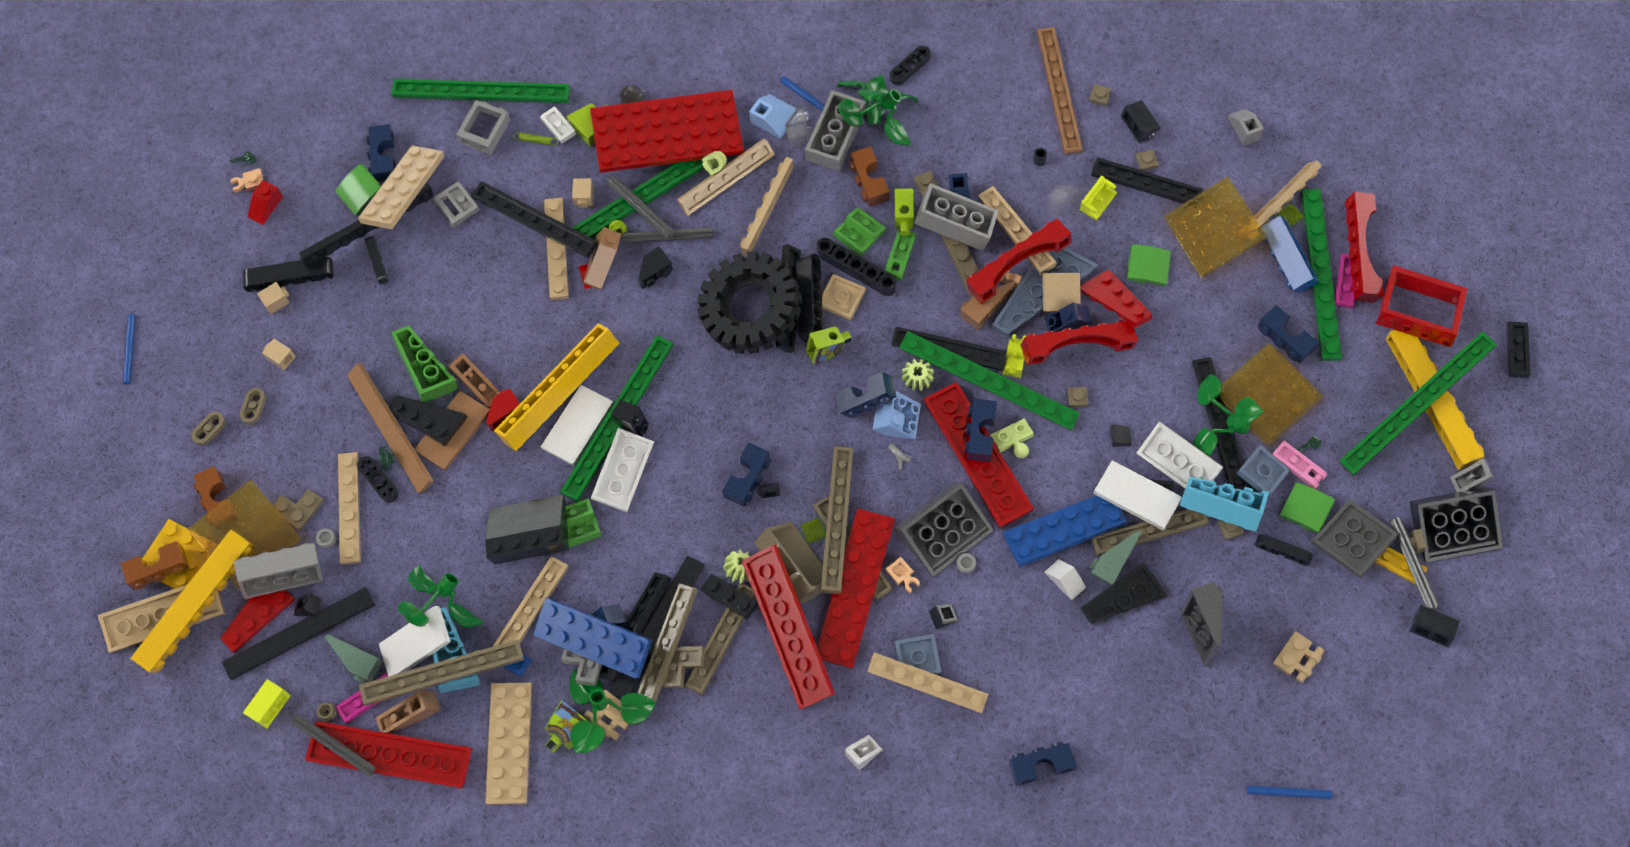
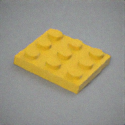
[142,519,218,589]

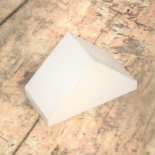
[1044,559,1086,600]
[845,735,883,771]

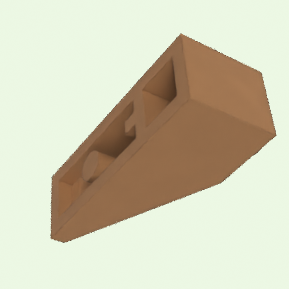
[583,227,621,289]
[960,282,1014,330]
[446,353,500,408]
[376,691,441,733]

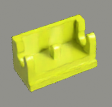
[1080,175,1117,221]
[1002,334,1026,378]
[243,679,291,729]

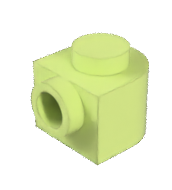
[702,151,727,175]

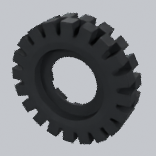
[697,251,802,354]

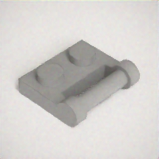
[432,181,479,228]

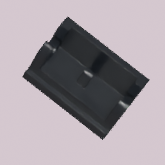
[1121,100,1161,144]
[1409,605,1460,647]

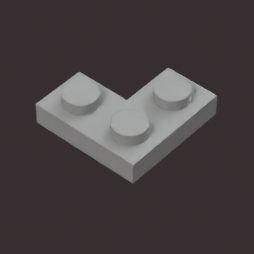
[561,649,602,686]

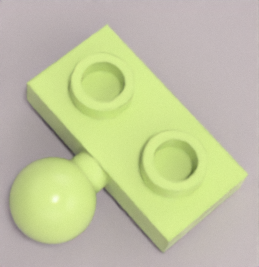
[990,418,1034,458]

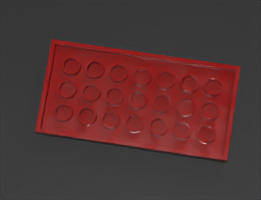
[590,89,744,173]

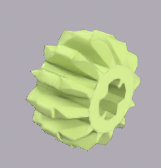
[902,359,934,391]
[723,549,750,584]

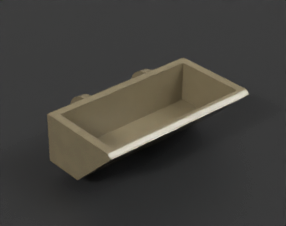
[754,521,823,604]

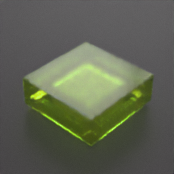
[1277,203,1304,227]
[800,518,826,544]

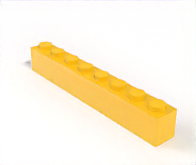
[494,323,620,451]
[1386,330,1484,470]
[130,530,254,673]

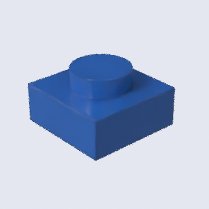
[504,655,532,677]

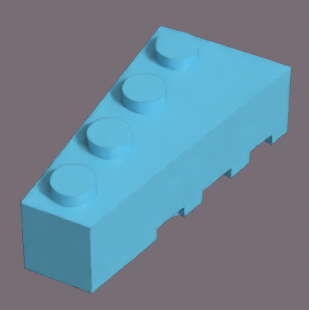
[1179,477,1269,532]
[433,607,480,693]

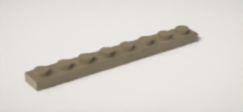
[914,170,979,299]
[820,446,853,594]
[359,640,524,706]

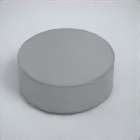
[316,528,336,548]
[956,553,976,574]

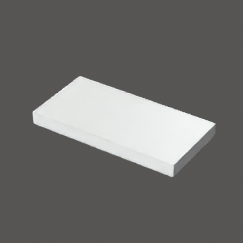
[541,385,614,466]
[1137,422,1223,488]
[591,428,654,512]
[1093,460,1182,531]
[379,606,451,677]

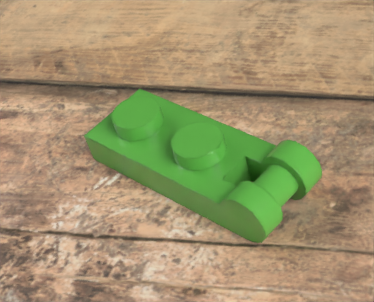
[885,229,916,281]

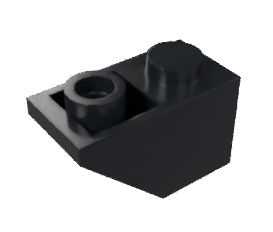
[638,246,673,289]
[611,399,649,436]

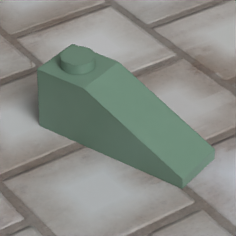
[1089,531,1141,586]
[325,634,382,684]

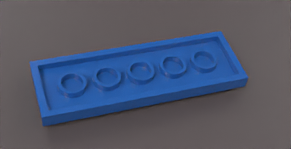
[1003,495,1127,567]
[533,598,652,678]

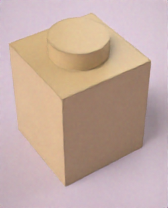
[572,178,594,208]
[257,282,290,314]
[262,339,296,371]

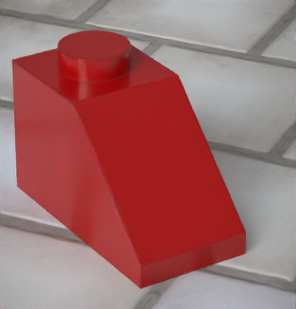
[248,180,283,225]
[486,388,520,432]

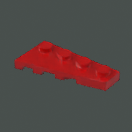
[1080,269,1152,328]
[220,590,295,653]

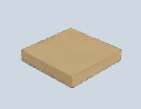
[1042,273,1081,311]
[822,274,867,321]

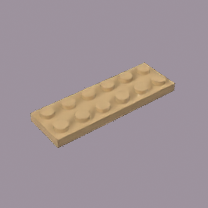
[359,146,445,229]
[98,585,226,653]
[486,683,532,805]

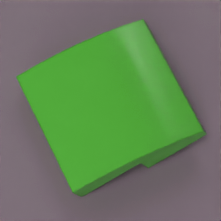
[335,164,381,216]
[833,207,886,256]
[1127,245,1171,286]
[1280,482,1335,533]
[565,498,602,548]

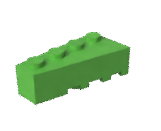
[391,325,458,403]

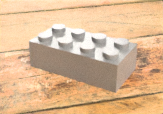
[805,90,866,172]
[914,183,998,251]
[234,543,323,599]

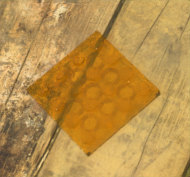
[1164,176,1267,278]
[1218,343,1324,447]
[188,479,301,589]

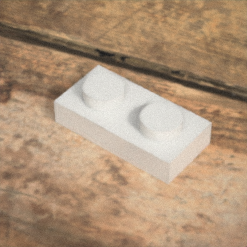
[540,106,576,144]

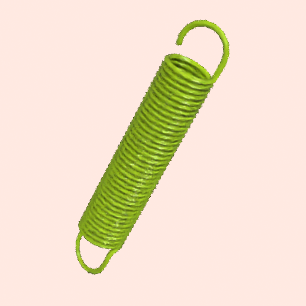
[513,133,558,146]

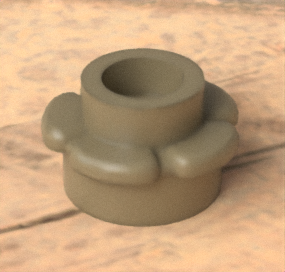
[317,703,337,722]

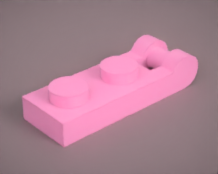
[1272,441,1327,489]

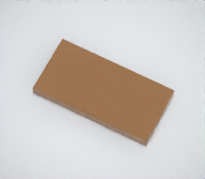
[415,391,490,471]

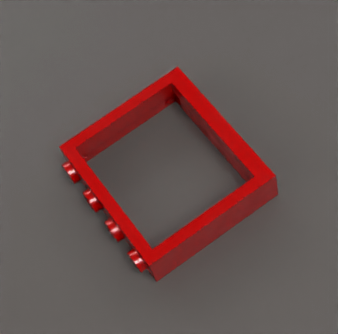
[1376,265,1468,348]

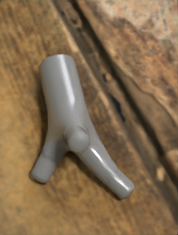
[888,443,912,470]

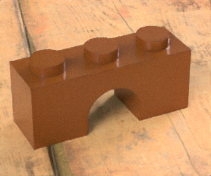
[848,146,890,206]
[193,466,239,530]
[120,541,190,590]

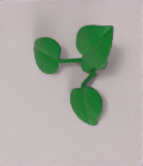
[838,76,911,146]
[837,80,918,124]
[1193,374,1264,456]
[398,565,483,627]
[569,669,656,754]

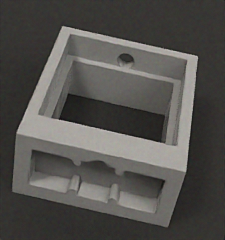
[456,100,510,155]

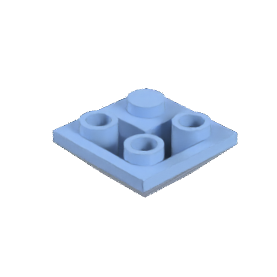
[749,94,800,139]
[873,391,921,440]

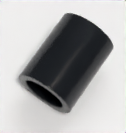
[1033,148,1047,166]

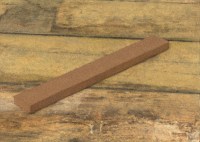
[1037,27,1083,155]
[347,363,434,493]

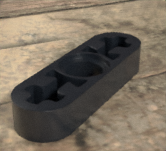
[890,46,931,85]
[364,236,389,285]
[357,456,398,503]
[1255,534,1313,566]

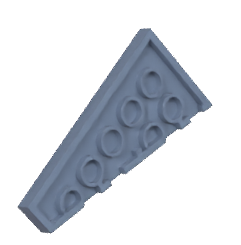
[992,247,1098,337]

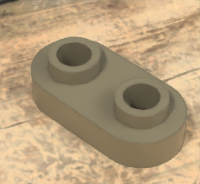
[239,388,267,425]
[191,412,226,446]

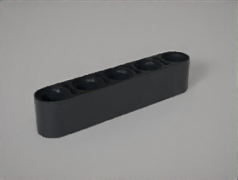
[816,238,896,296]
[796,253,823,343]
[243,256,334,292]

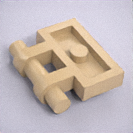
[1273,631,1324,683]
[584,690,629,741]

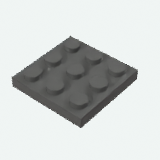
[1312,499,1398,579]

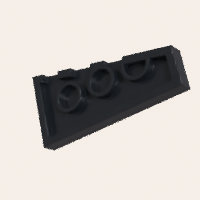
[389,395,468,447]
[1080,563,1167,625]

